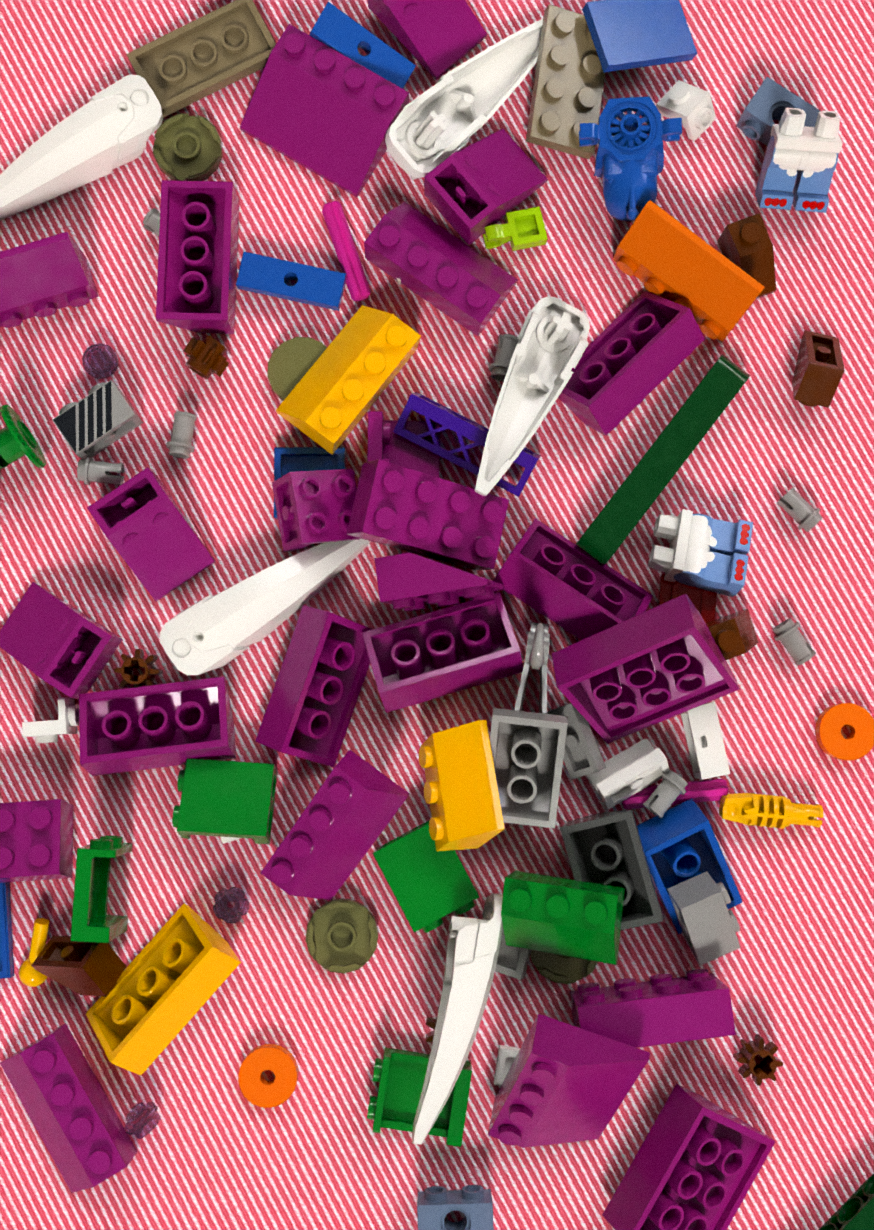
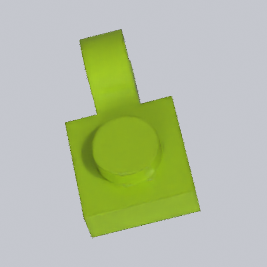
[483,206,548,251]

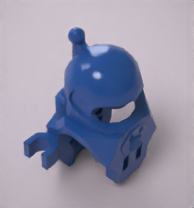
[579,97,682,222]

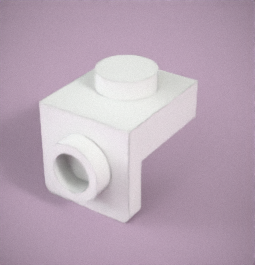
[656,80,716,141]
[22,697,79,744]

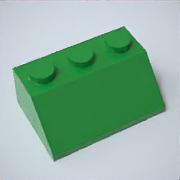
[501,871,625,965]

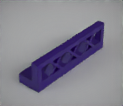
[393,392,541,497]

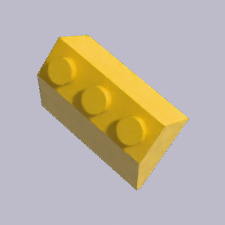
[419,720,505,852]

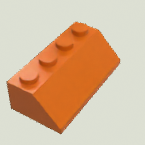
[613,200,765,342]

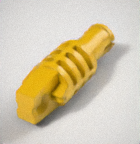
[719,793,824,829]

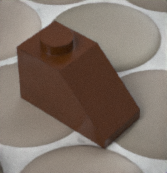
[717,213,776,299]
[792,330,845,408]
[706,609,759,660]
[31,936,126,997]

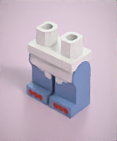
[755,108,843,213]
[648,509,753,597]

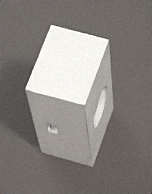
[681,702,730,780]

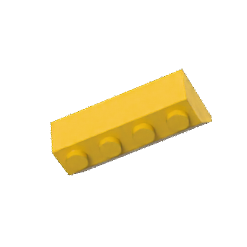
[276,305,421,455]
[86,904,241,1076]

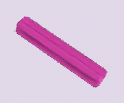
[322,201,371,302]
[622,779,728,809]

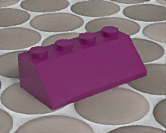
[156,180,239,334]
[364,202,518,336]
[0,232,99,328]
[558,291,705,436]
[493,518,653,640]
[362,592,523,713]
[255,605,373,767]
[79,676,236,776]
[260,750,410,900]
[0,1023,137,1193]

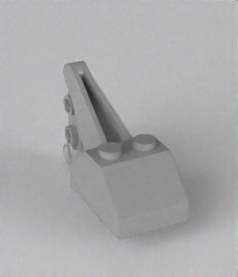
[490,622,568,829]

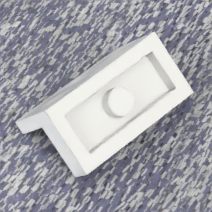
[587,739,670,809]

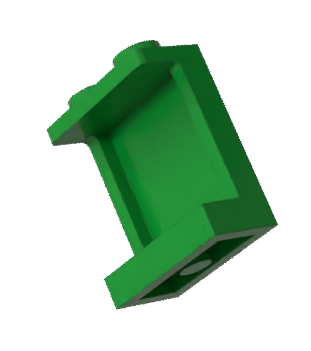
[172,759,278,844]
[373,820,479,933]
[70,836,133,943]
[367,1047,472,1147]

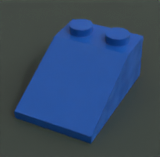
[637,798,743,935]

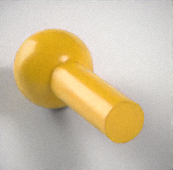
[19,918,50,987]

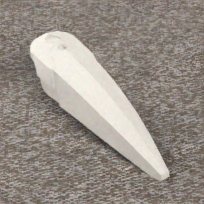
[385,19,543,178]
[0,75,163,220]
[475,296,590,496]
[160,539,371,675]
[412,893,503,1145]

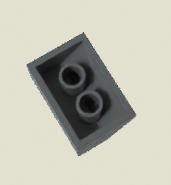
[560,810,664,930]

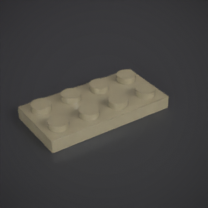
[126,0,276,118]
[526,4,606,159]

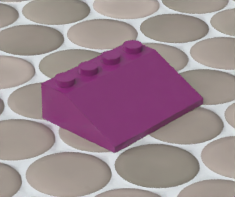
[240,24,409,197]
[552,594,740,744]
[488,1013,650,1148]
[602,1084,775,1230]

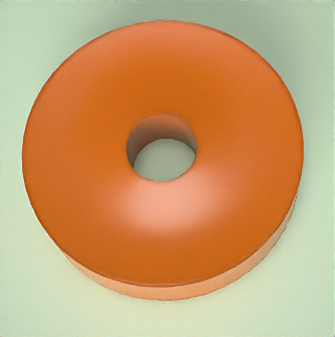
[815,703,874,761]
[238,1044,299,1108]

